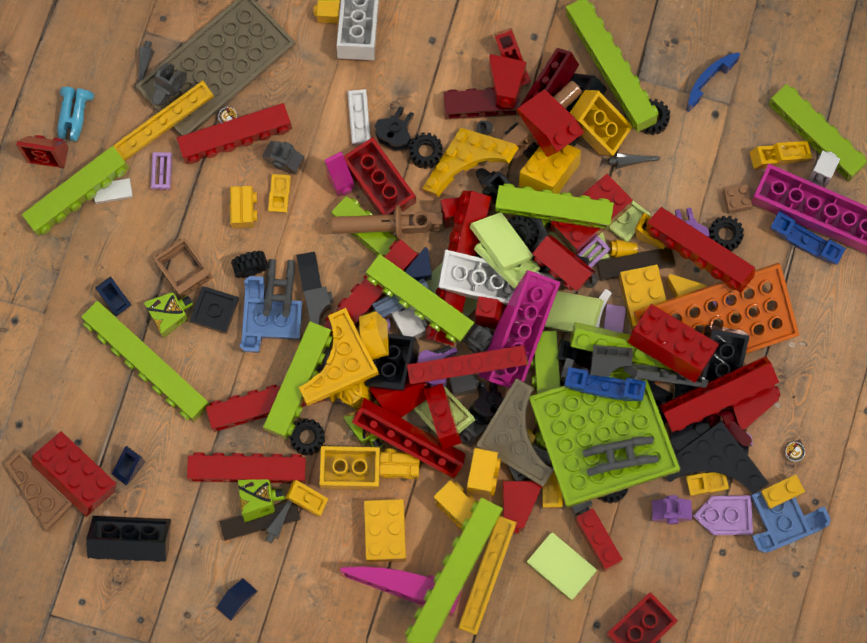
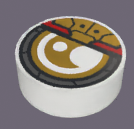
[218,107,238,123]
[785,442,805,462]

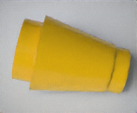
[609,239,638,258]

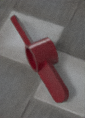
[709,410,752,446]

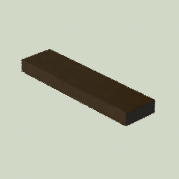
[597,247,676,281]
[220,502,301,541]

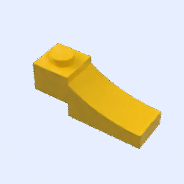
[750,141,812,170]

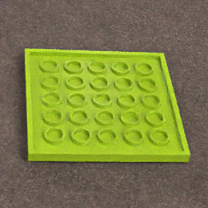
[529,362,680,507]

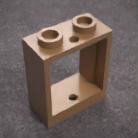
[154,237,213,299]

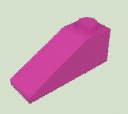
[324,152,354,196]

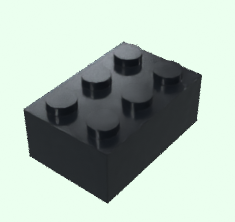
[700,324,750,383]

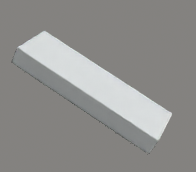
[348,89,370,146]

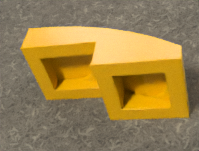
[268,174,291,212]
[686,472,729,496]

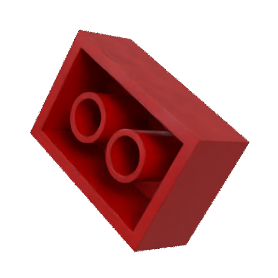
[532,235,595,291]
[606,592,678,643]

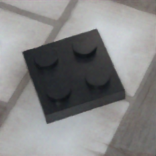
[190,286,239,334]

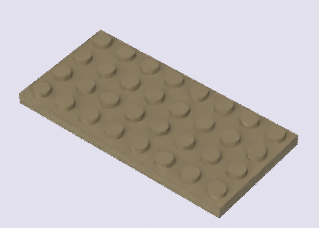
[135,0,296,136]

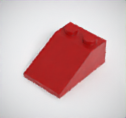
[516,89,584,157]
[16,135,68,169]

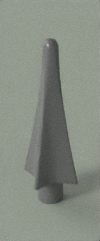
[137,41,154,91]
[608,153,660,169]
[265,500,292,544]

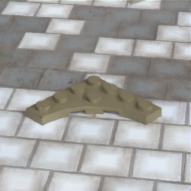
[477,378,554,486]

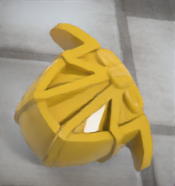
[329,380,373,409]

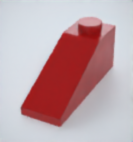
[494,28,531,86]

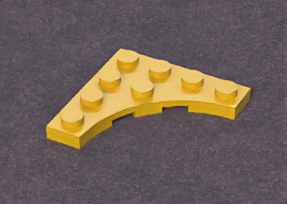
[422,128,519,197]
[299,308,379,406]

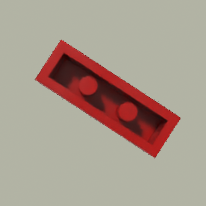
[424,384,462,449]
[575,508,623,572]

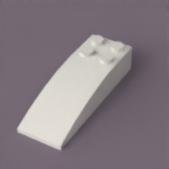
[337,0,379,60]
[438,250,555,306]

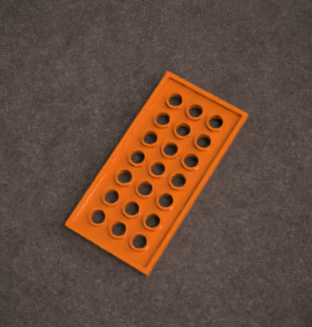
[633,263,800,384]

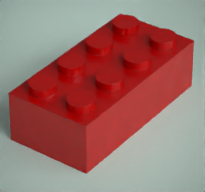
[344,137,416,215]
[550,174,633,255]
[627,304,719,383]
[31,431,117,517]

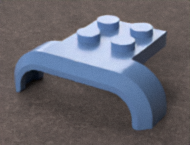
[240,276,302,353]
[751,491,831,553]

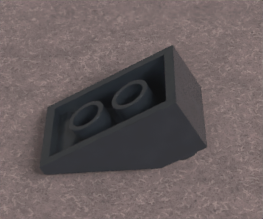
[366,334,420,391]

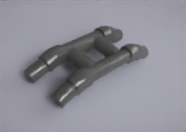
[263,259,295,317]
[583,436,658,477]

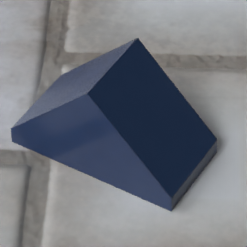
[405,247,432,281]
[95,276,131,316]
[112,446,146,486]
[216,578,258,621]

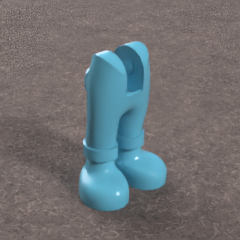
[57,87,95,142]

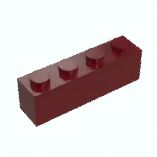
[520,48,579,106]
[444,87,520,120]

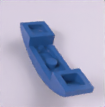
[686,52,740,112]
[770,211,846,265]
[565,367,646,401]

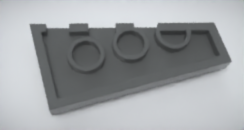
[624,364,709,388]

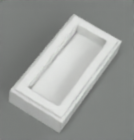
[94,178,133,204]

